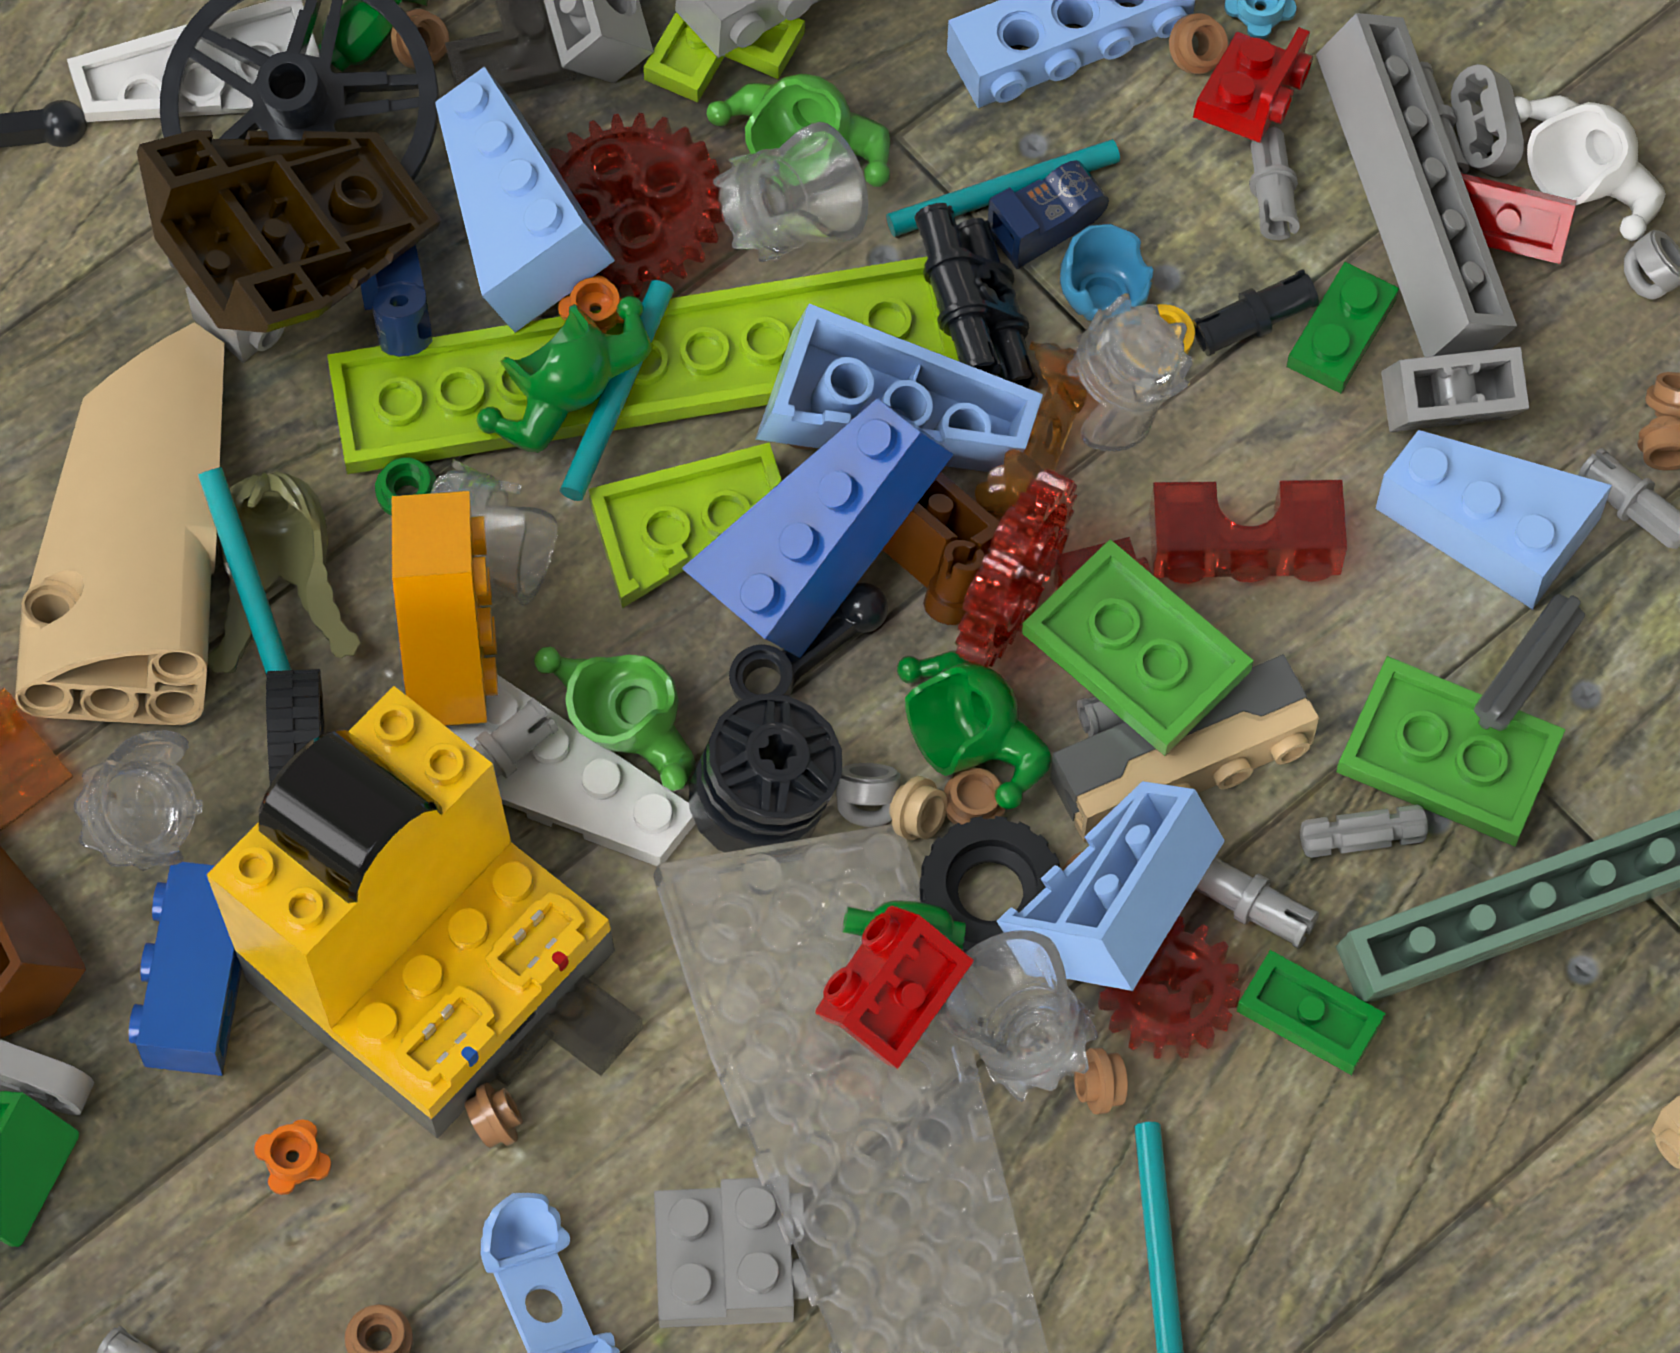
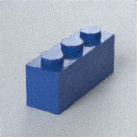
[129,861,242,1076]

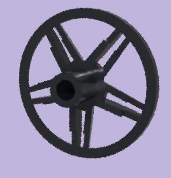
[160,0,439,181]

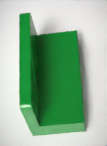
[0,1091,79,1247]

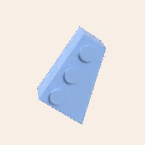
[1375,430,1612,610]
[997,781,1225,991]

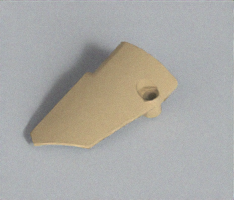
[15,322,225,725]

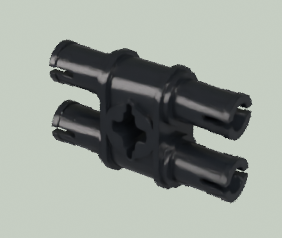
[914,203,1039,390]

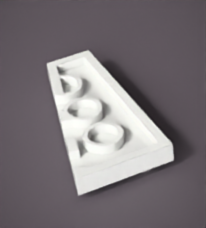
[67,0,319,122]
[447,675,696,868]

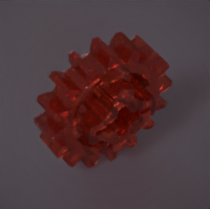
[1098,916,1241,1059]

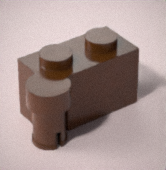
[882,472,1007,625]

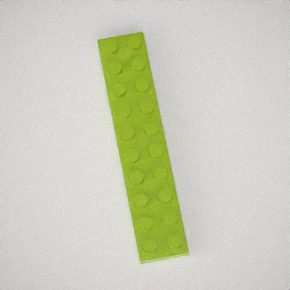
[327,256,958,475]

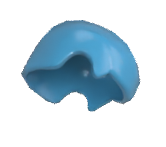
[1060,224,1154,324]

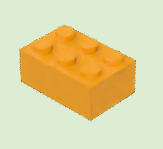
[392,491,498,726]

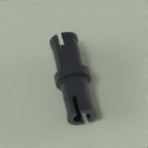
[1192,269,1319,356]

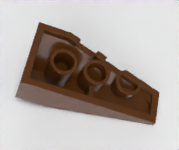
[0,846,86,1039]

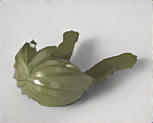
[207,471,361,673]

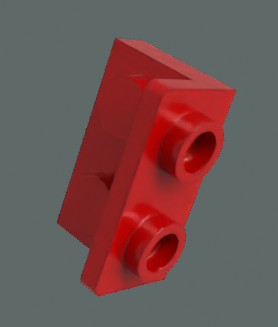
[1193,27,1313,143]
[815,906,974,1069]

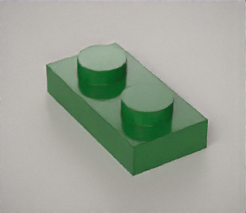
[1286,262,1399,394]
[1236,950,1386,1076]

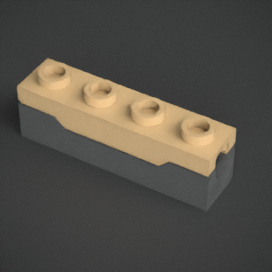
[1050,654,1319,843]

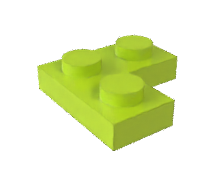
[643,12,805,103]

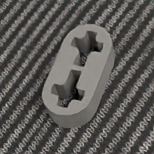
[1451,64,1524,177]
[0,1040,94,1116]

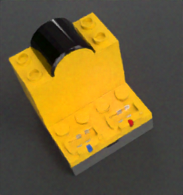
[206,686,615,1139]

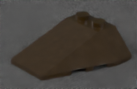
[137,130,442,333]

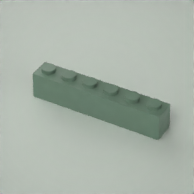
[1336,809,1680,1004]

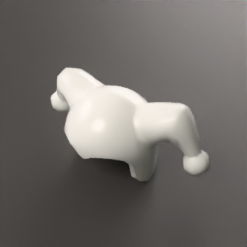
[1514,95,1666,241]

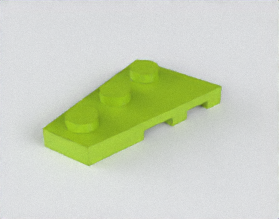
[588,442,782,608]

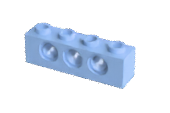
[947,0,1195,108]

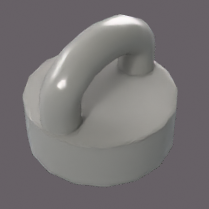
[1624,230,1680,300]
[836,763,901,827]

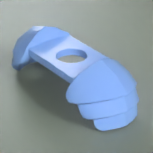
[481,1193,620,1353]

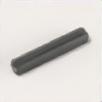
[1474,594,1585,731]

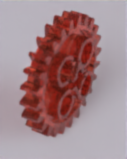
[549,113,727,297]
[955,468,1078,667]

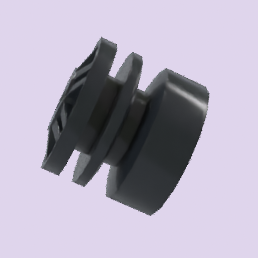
[689,694,842,862]

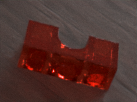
[1149,480,1347,583]

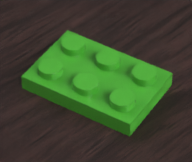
[1022,539,1254,756]
[1336,656,1566,847]

